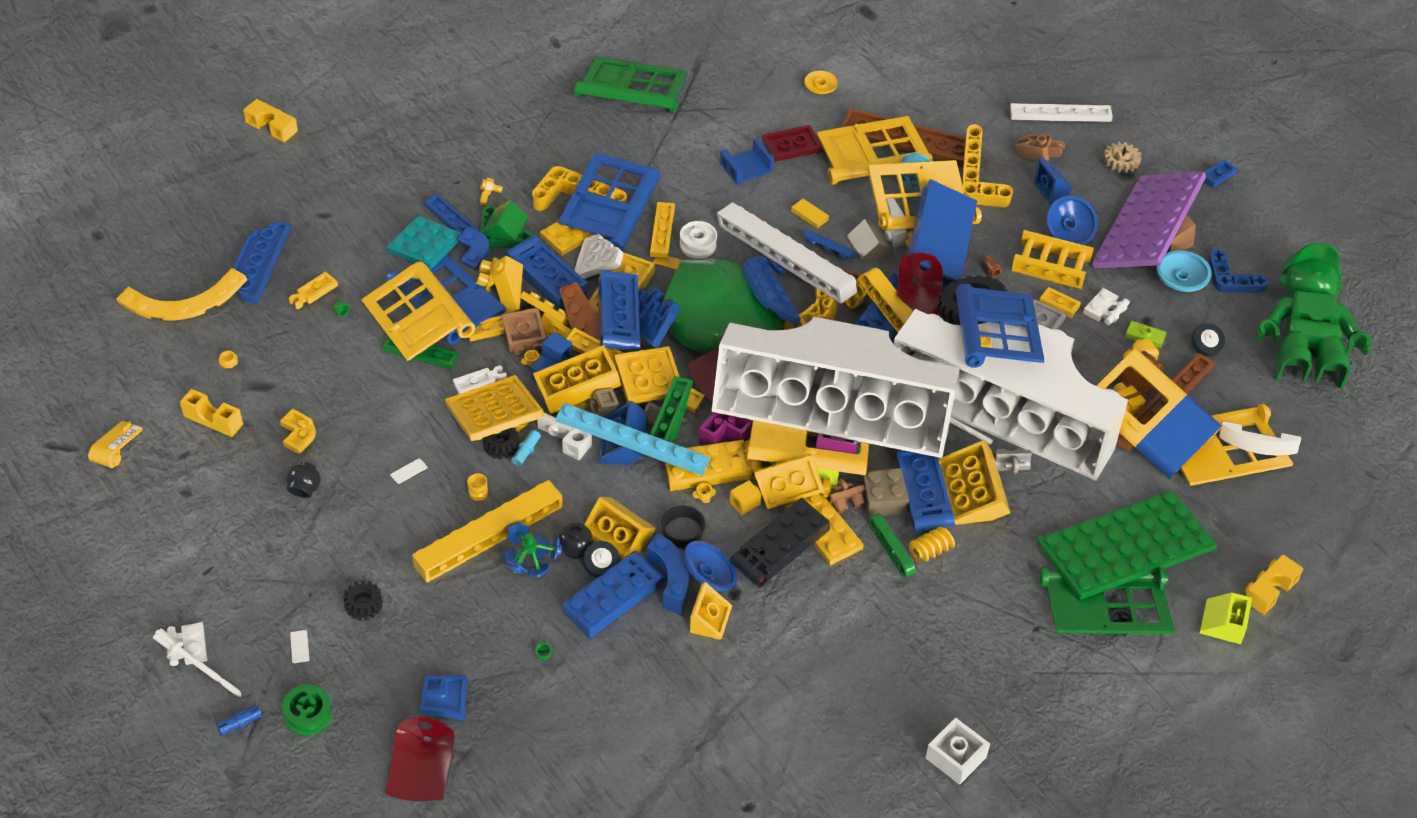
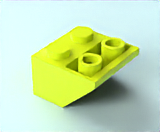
[1200,592,1252,645]

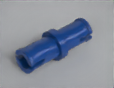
[216,705,262,736]

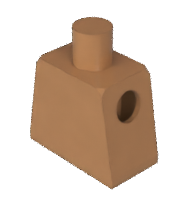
[1167,214,1196,252]

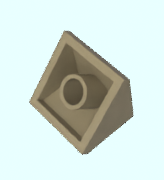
[847,219,894,262]

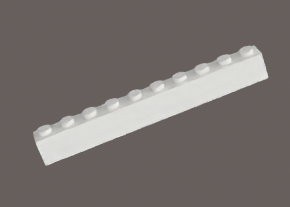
[717,202,857,304]

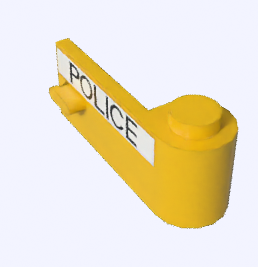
[88,421,142,468]

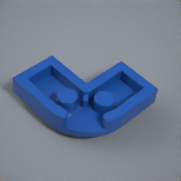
[457,226,490,271]

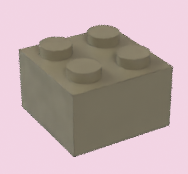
[861,468,909,517]

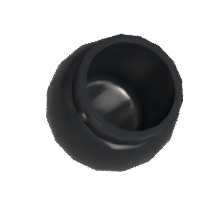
[286,462,321,498]
[559,522,593,559]

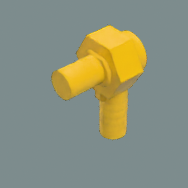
[480,177,503,206]

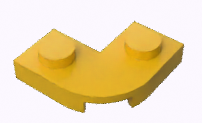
[280,408,316,454]

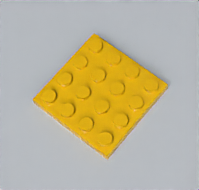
[445,375,544,442]

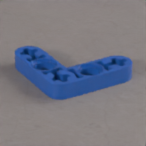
[1209,249,1268,292]

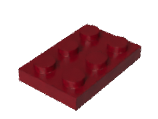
[762,125,822,162]

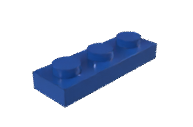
[803,230,857,260]

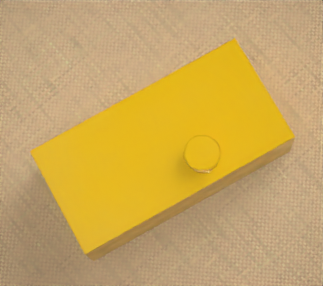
[533,345,621,414]

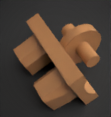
[828,479,865,514]

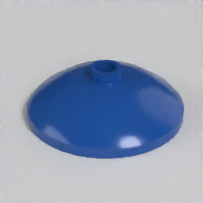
[1046,196,1098,245]
[683,541,737,591]

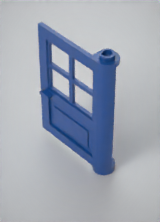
[558,152,660,252]
[386,254,506,344]
[955,284,1045,368]

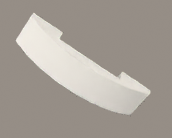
[1219,421,1301,455]

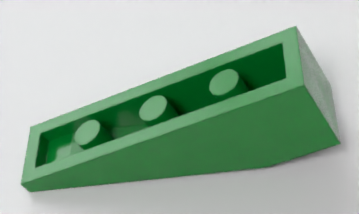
[650,376,693,444]

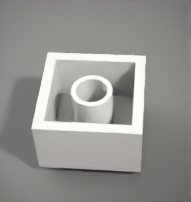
[926,718,990,785]

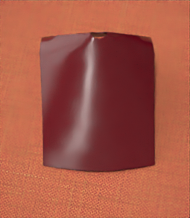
[897,252,943,315]
[688,347,719,403]
[385,716,455,801]

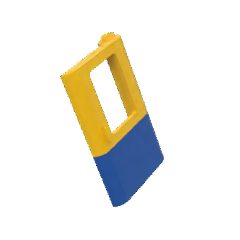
[1097,348,1222,479]

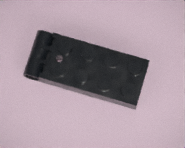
[730,497,830,588]

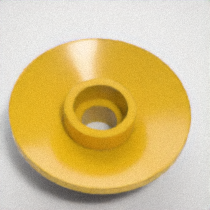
[804,71,838,94]

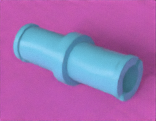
[511,430,541,467]

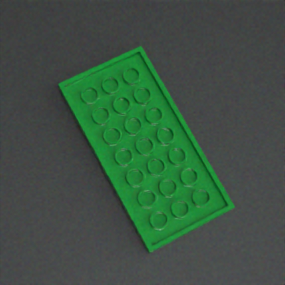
[1037,490,1218,600]

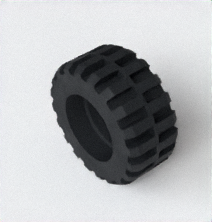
[938,275,1008,325]

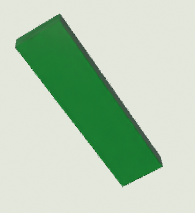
[382,336,459,370]

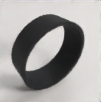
[661,505,705,548]

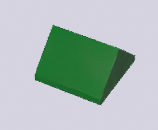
[482,200,528,243]

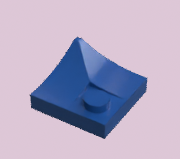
[420,675,468,721]

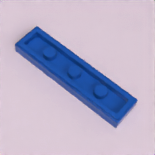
[424,194,481,233]

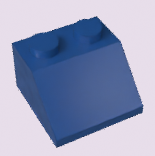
[1033,157,1071,205]

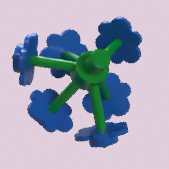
[504,522,562,578]

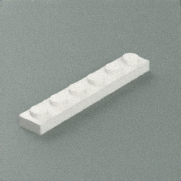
[1010,103,1113,122]

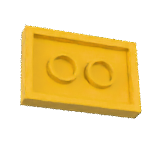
[754,454,824,509]

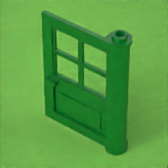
[575,56,688,113]
[1039,567,1175,635]

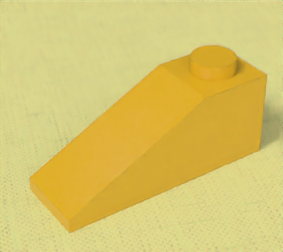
[493,256,523,314]

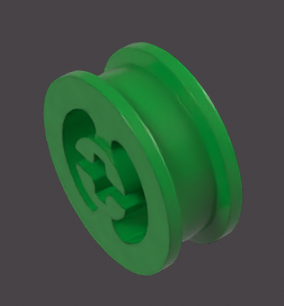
[282,684,332,736]

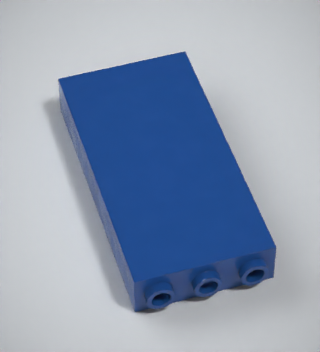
[908,179,977,288]

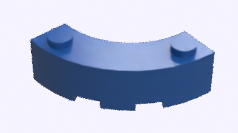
[647,533,689,616]

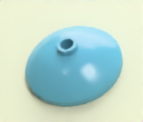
[1156,250,1212,292]

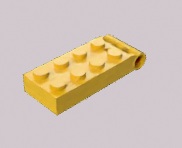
[589,252,655,317]
[664,440,763,491]

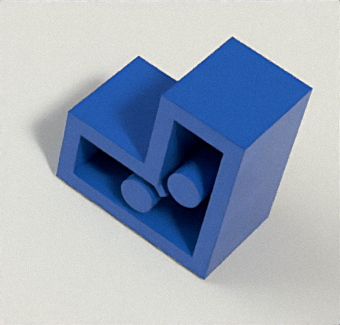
[531,332,572,382]

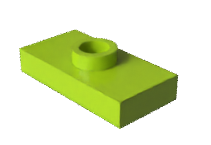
[1125,321,1167,349]

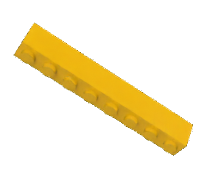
[412,480,563,583]

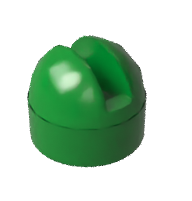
[333,301,350,317]
[535,642,552,661]

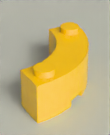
[797,287,837,327]

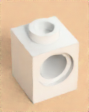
[562,428,592,460]

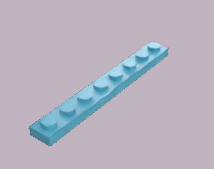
[556,403,710,476]

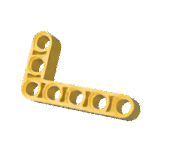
[962,124,1013,207]
[532,166,627,211]
[845,268,913,333]

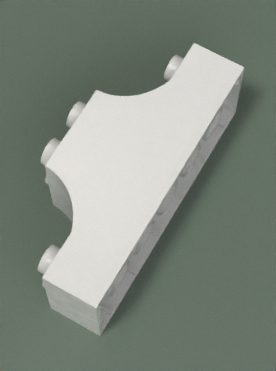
[894,309,1128,480]
[712,317,960,458]

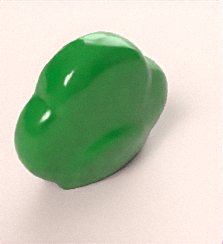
[662,258,785,355]

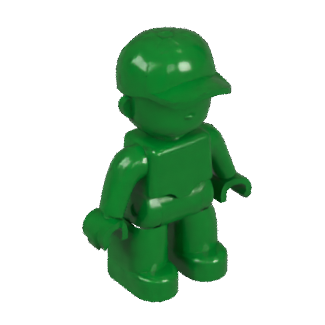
[1255,243,1371,389]

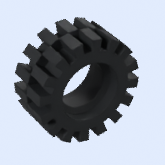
[483,427,519,459]
[343,580,382,621]

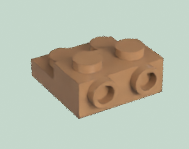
[502,308,546,355]

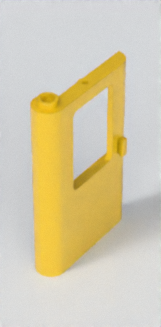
[747,420,869,475]

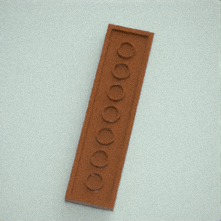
[841,108,966,166]

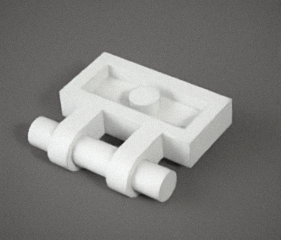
[1083,288,1129,325]
[167,622,207,666]

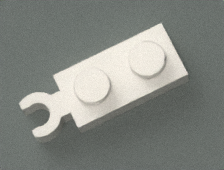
[453,366,506,394]

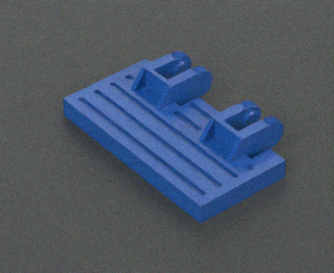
[638,287,680,348]

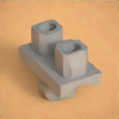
[995,448,1032,474]

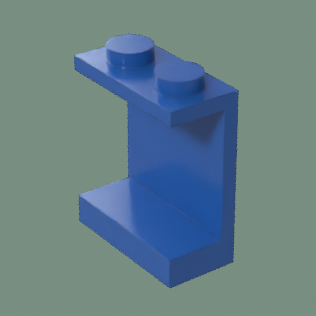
[720,138,774,185]

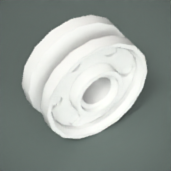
[680,221,717,259]

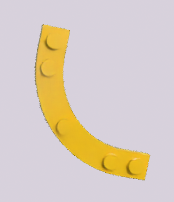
[116,268,247,321]

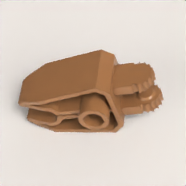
[1015,134,1066,161]

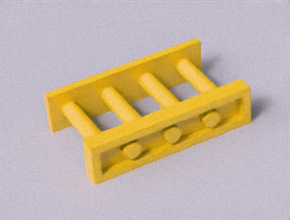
[1011,230,1094,289]

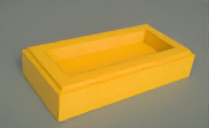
[791,199,829,229]

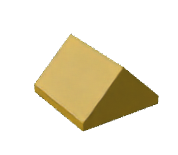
[690,582,732,640]

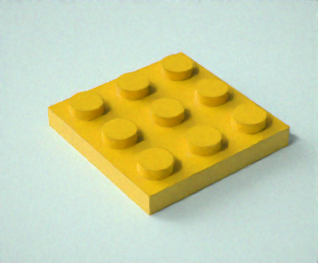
[614,346,680,403]

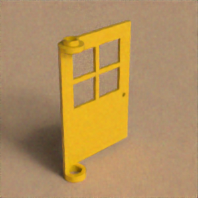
[817,116,933,185]
[867,160,982,230]
[361,262,475,361]
[1180,403,1293,486]

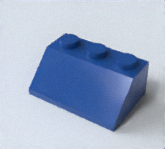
[598,401,647,465]

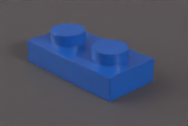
[1204,159,1238,188]

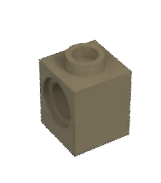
[588,388,619,417]

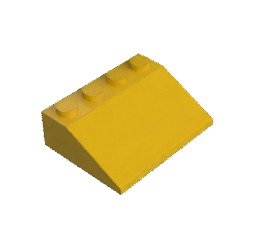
[939,440,1010,525]

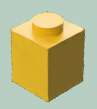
[730,480,762,516]

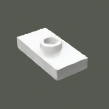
[537,412,573,439]

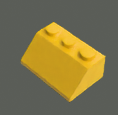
[584,497,656,560]

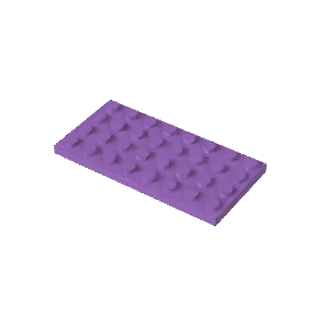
[1092,171,1206,269]

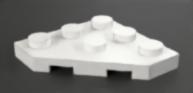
[574,234,624,279]

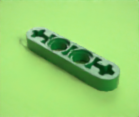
[868,513,915,578]

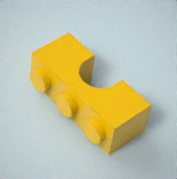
[243,99,298,142]
[180,389,243,437]
[1245,554,1303,615]

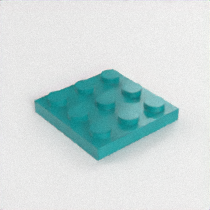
[386,215,461,270]

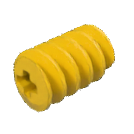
[909,526,955,564]

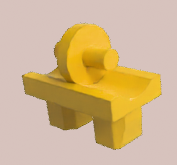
[476,258,499,293]

